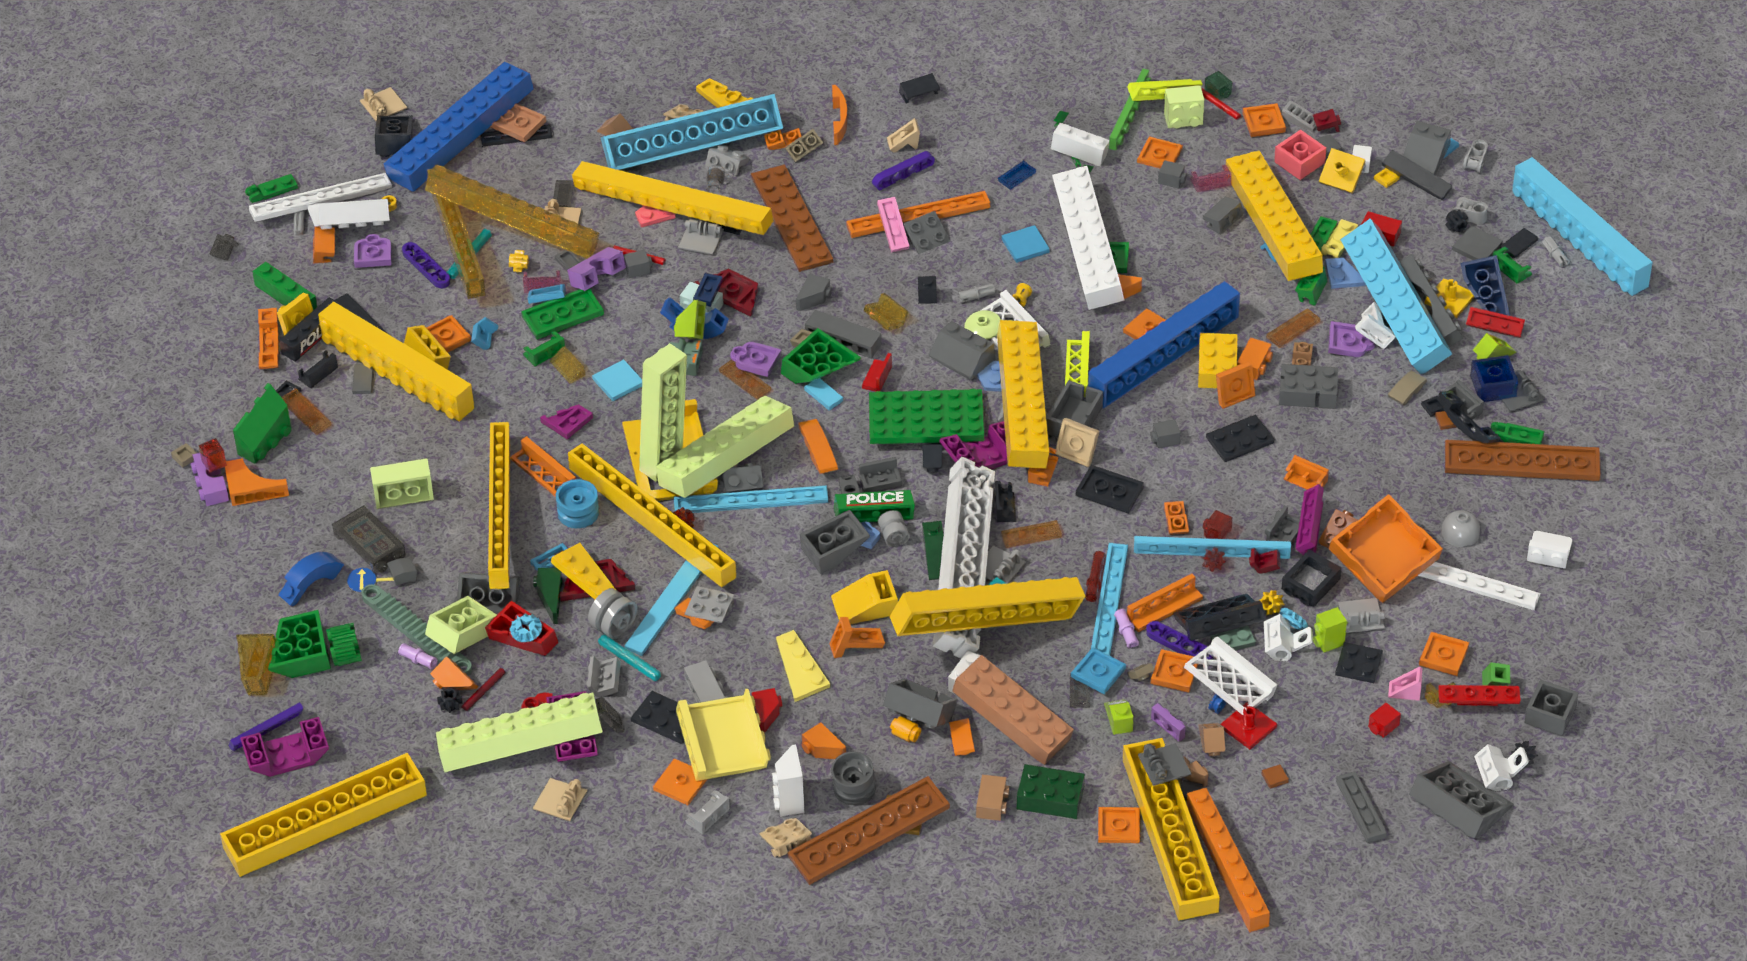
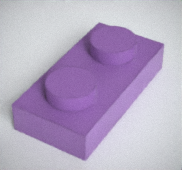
[1151,703,1185,742]

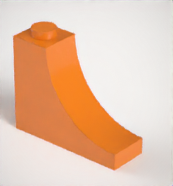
[224,458,289,506]

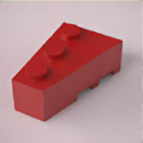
[485,600,559,656]

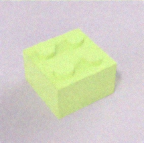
[1164,86,1204,129]

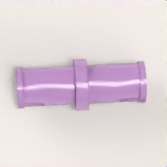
[1114,609,1139,648]
[398,643,437,669]

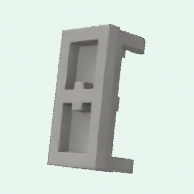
[686,790,730,834]

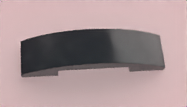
[1438,390,1501,443]

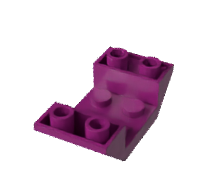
[940,421,1008,470]
[547,691,598,762]
[240,717,329,777]

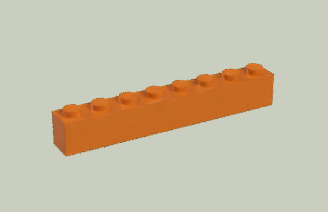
[1187,788,1270,932]

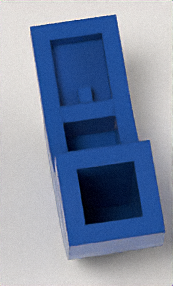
[660,297,729,339]
[278,552,344,606]

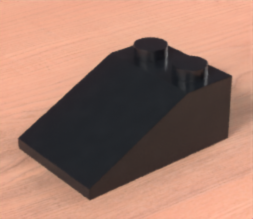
[375,115,413,157]

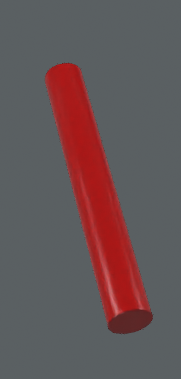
[1201,88,1241,120]
[613,245,666,265]

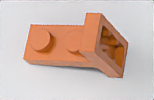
[829,617,885,658]

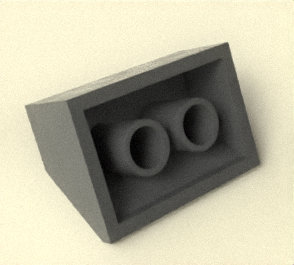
[929,321,996,380]
[457,572,521,615]

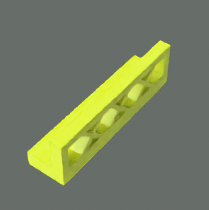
[1127,79,1203,101]
[1065,331,1090,397]

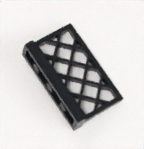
[1173,593,1265,641]

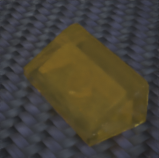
[550,346,585,384]

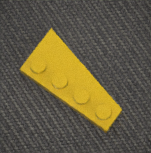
[696,78,753,108]
[551,543,616,600]

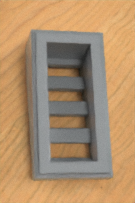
[1282,101,1316,132]

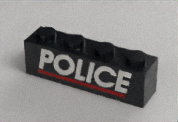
[279,297,343,362]

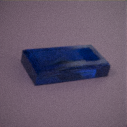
[998,160,1036,190]

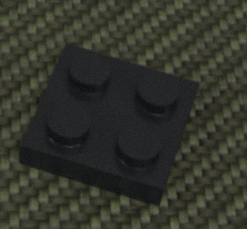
[1335,642,1383,683]

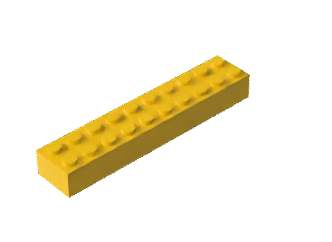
[1226,150,1323,281]
[318,302,474,421]
[997,320,1049,469]
[890,577,1085,636]
[1123,738,1220,921]
[220,753,427,877]

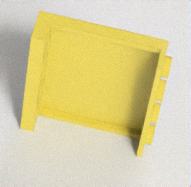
[676,689,771,781]

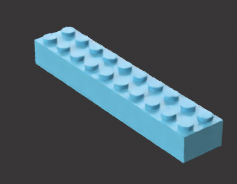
[601,94,783,170]
[1512,157,1653,296]
[1340,219,1453,374]

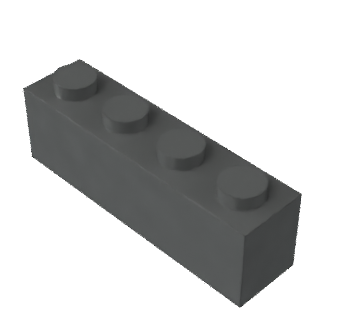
[805,310,882,359]

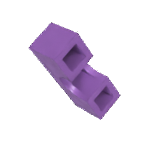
[567,247,626,291]
[191,449,229,506]

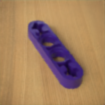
[872,151,935,191]
[402,242,450,289]
[1146,621,1214,666]

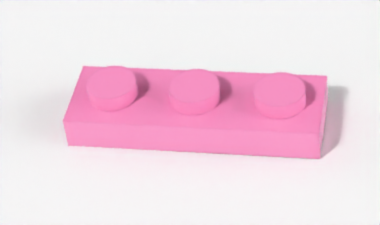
[877,197,909,253]

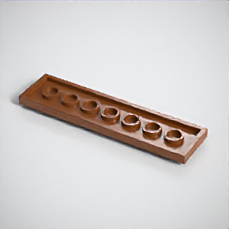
[751,164,833,272]
[1445,440,1600,481]
[788,776,950,885]

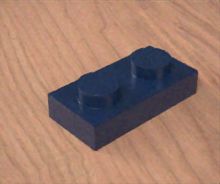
[693,273,723,307]

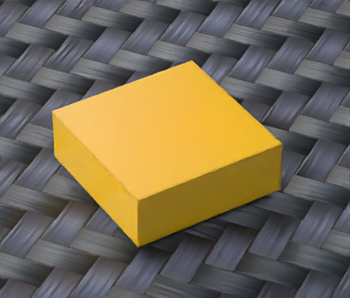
[1374,168,1400,188]

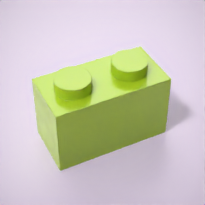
[1313,607,1347,653]

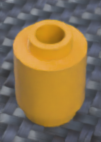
[890,716,922,743]

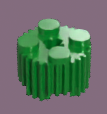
[326,623,362,666]

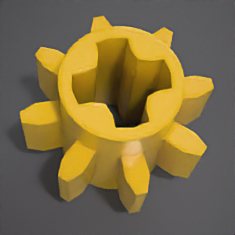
[509,250,529,272]
[1260,590,1285,615]

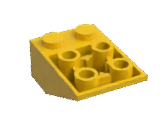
[831,570,898,624]

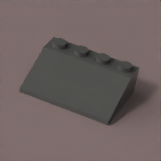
[1409,761,1514,839]

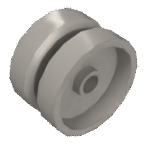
[588,588,638,639]

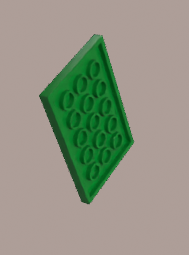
[869,389,984,444]

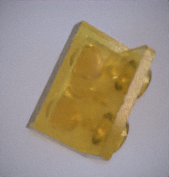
[863,293,908,330]

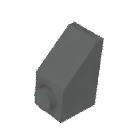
[796,274,832,311]

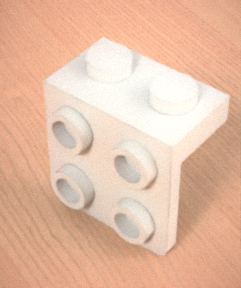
[1527,531,1572,569]

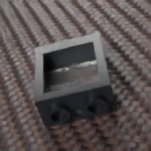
[1281,549,1342,607]

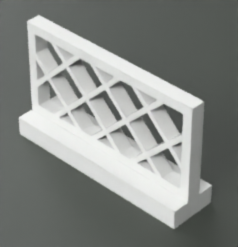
[980,290,1050,348]
[1184,636,1277,715]

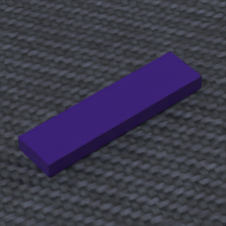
[228,702,303,751]

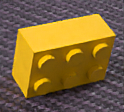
[1198,333,1237,388]

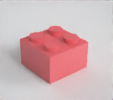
[1274,130,1326,180]

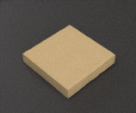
[1055,418,1100,467]

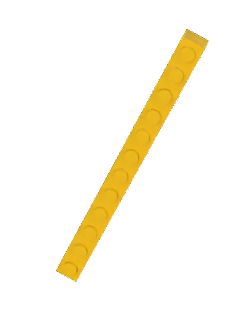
[572,161,773,235]
[488,422,510,589]
[568,443,736,587]

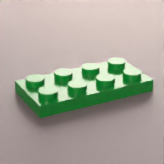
[521,288,604,340]

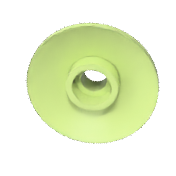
[965,310,1001,340]

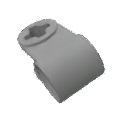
[1463,139,1488,174]
[1452,197,1488,225]

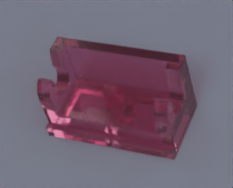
[1190,165,1231,192]
[523,270,561,293]

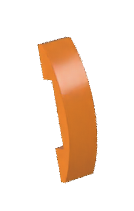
[832,85,847,145]
[258,308,279,369]

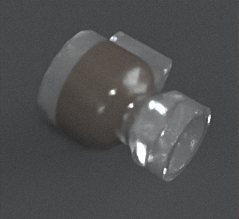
[706,165,734,193]

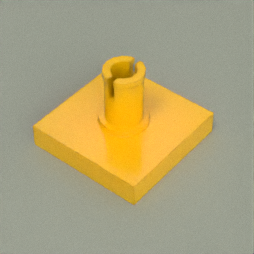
[1319,148,1366,193]
[1424,278,1474,318]
[277,292,313,335]

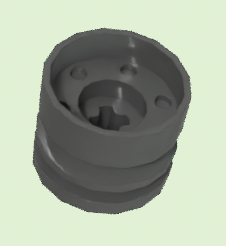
[831,751,876,806]

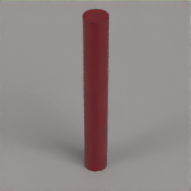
[461,668,506,711]

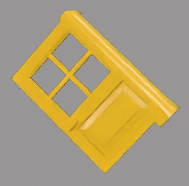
[622,399,718,501]

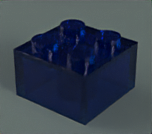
[1470,355,1518,402]

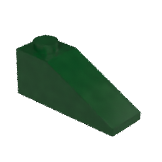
[922,521,944,580]
[533,568,563,624]

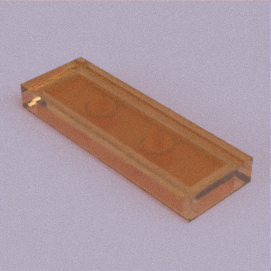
[1266,308,1320,348]
[719,359,771,400]
[281,388,332,435]
[1001,520,1062,548]

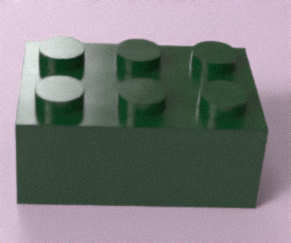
[1017,764,1085,819]

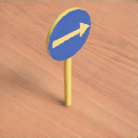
[347,568,394,592]

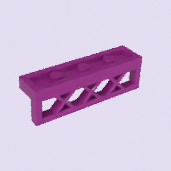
[1295,484,1324,555]

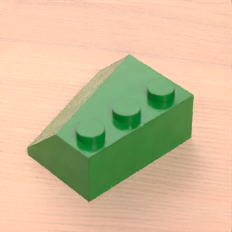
[781,328,861,384]
[233,383,292,464]
[268,610,331,678]

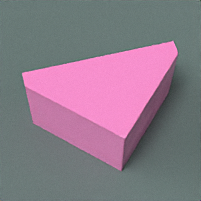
[1388,667,1423,701]

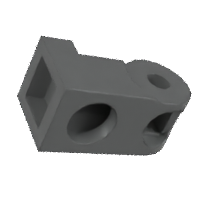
[838,475,860,494]

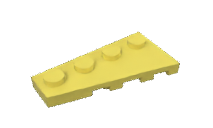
[776,630,830,702]

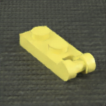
[1321,219,1358,258]

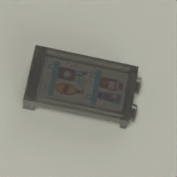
[332,505,406,575]

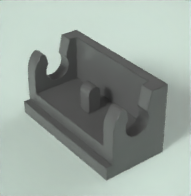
[1203,196,1243,235]
[1444,380,1484,419]

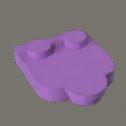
[354,234,391,268]
[1328,321,1375,357]
[730,342,781,377]

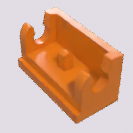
[313,226,335,264]
[1028,447,1058,487]
[1284,455,1329,490]

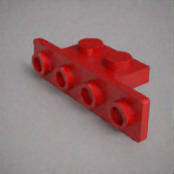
[1438,685,1521,706]

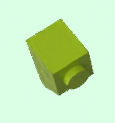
[674,300,706,340]
[1473,333,1516,365]
[1104,699,1133,735]

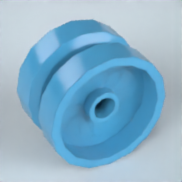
[555,479,599,529]

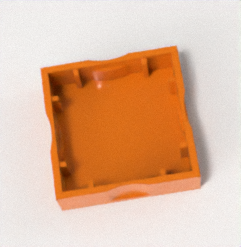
[1329,494,1443,603]

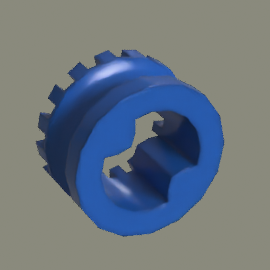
[1208,694,1226,714]

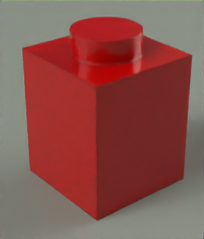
[1368,702,1401,738]

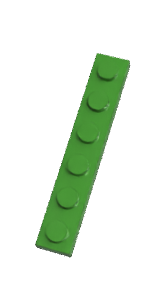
[1109,69,1151,150]

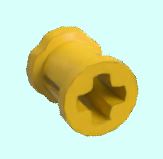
[1012,283,1032,307]

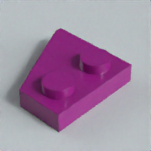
[540,404,593,439]

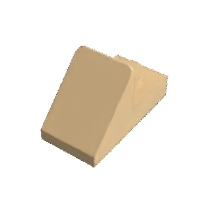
[887,118,920,153]

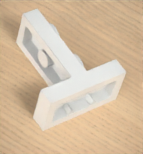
[1355,302,1396,349]

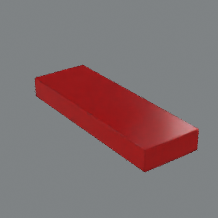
[1466,307,1525,338]

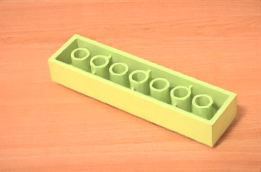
[639,343,687,482]
[656,396,794,498]
[436,693,602,772]

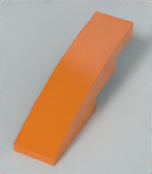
[798,419,838,474]

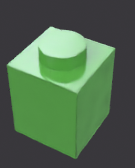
[1482,662,1510,686]

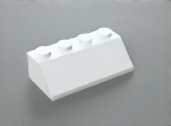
[308,199,390,230]

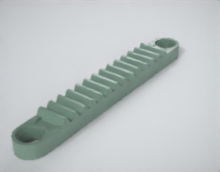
[361,584,472,676]

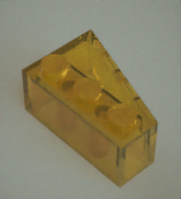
[236,634,276,695]

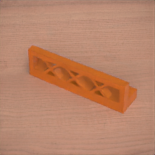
[510,436,576,497]
[1127,574,1203,632]

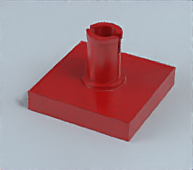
[1220,702,1277,750]

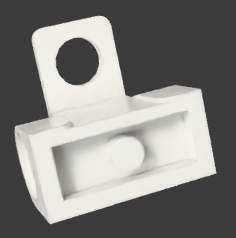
[1264,614,1313,661]
[1474,744,1529,791]

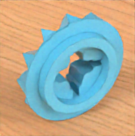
[1279,608,1308,630]
[510,613,542,642]

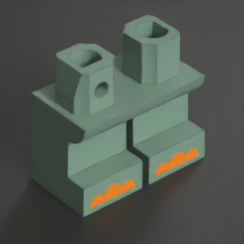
[669,338,703,376]

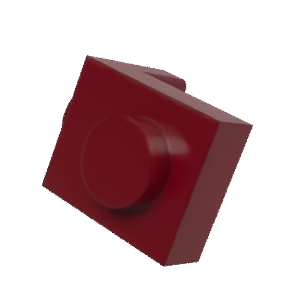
[1313,109,1341,132]
[1249,548,1280,574]

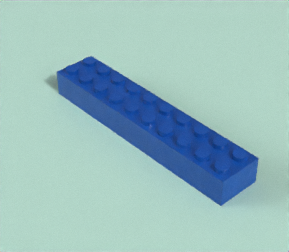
[383,61,534,192]
[1088,281,1240,409]

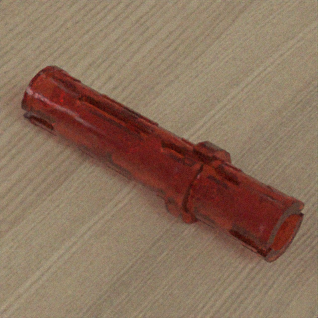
[1085,551,1106,602]

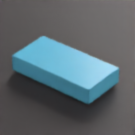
[804,378,843,410]

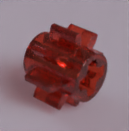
[673,507,695,528]
[1201,547,1226,572]

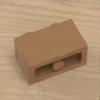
[976,774,1010,821]

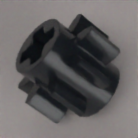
[1445,210,1468,232]
[437,688,463,713]
[1511,741,1538,765]

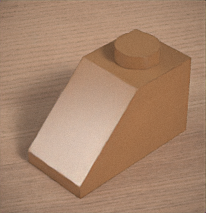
[1198,723,1225,756]

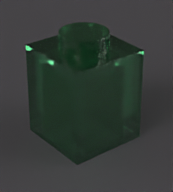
[1204,70,1232,100]

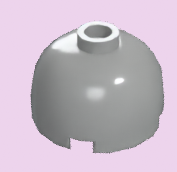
[1441,510,1480,547]

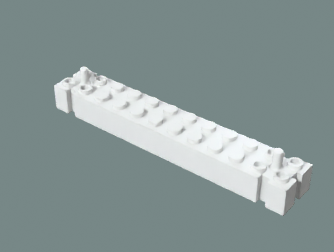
[933,457,995,659]

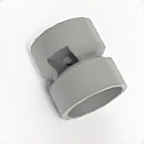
[878,511,910,547]

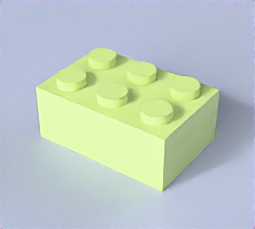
[370,459,434,509]
[425,596,497,654]

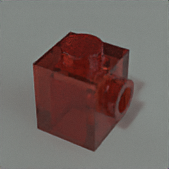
[199,438,227,473]
[1202,510,1233,539]

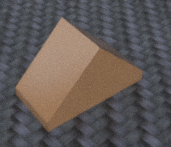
[597,114,633,136]

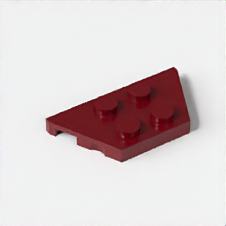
[694,268,758,317]
[560,559,635,602]

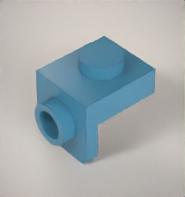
[471,317,499,350]

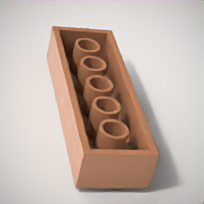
[952,655,1074,765]

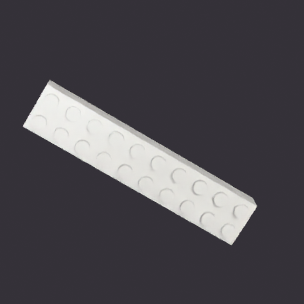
[1052,166,1124,310]

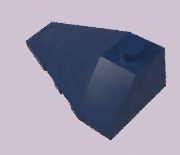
[1460,255,1510,316]

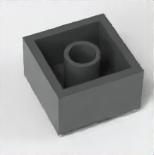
[1524,679,1579,736]

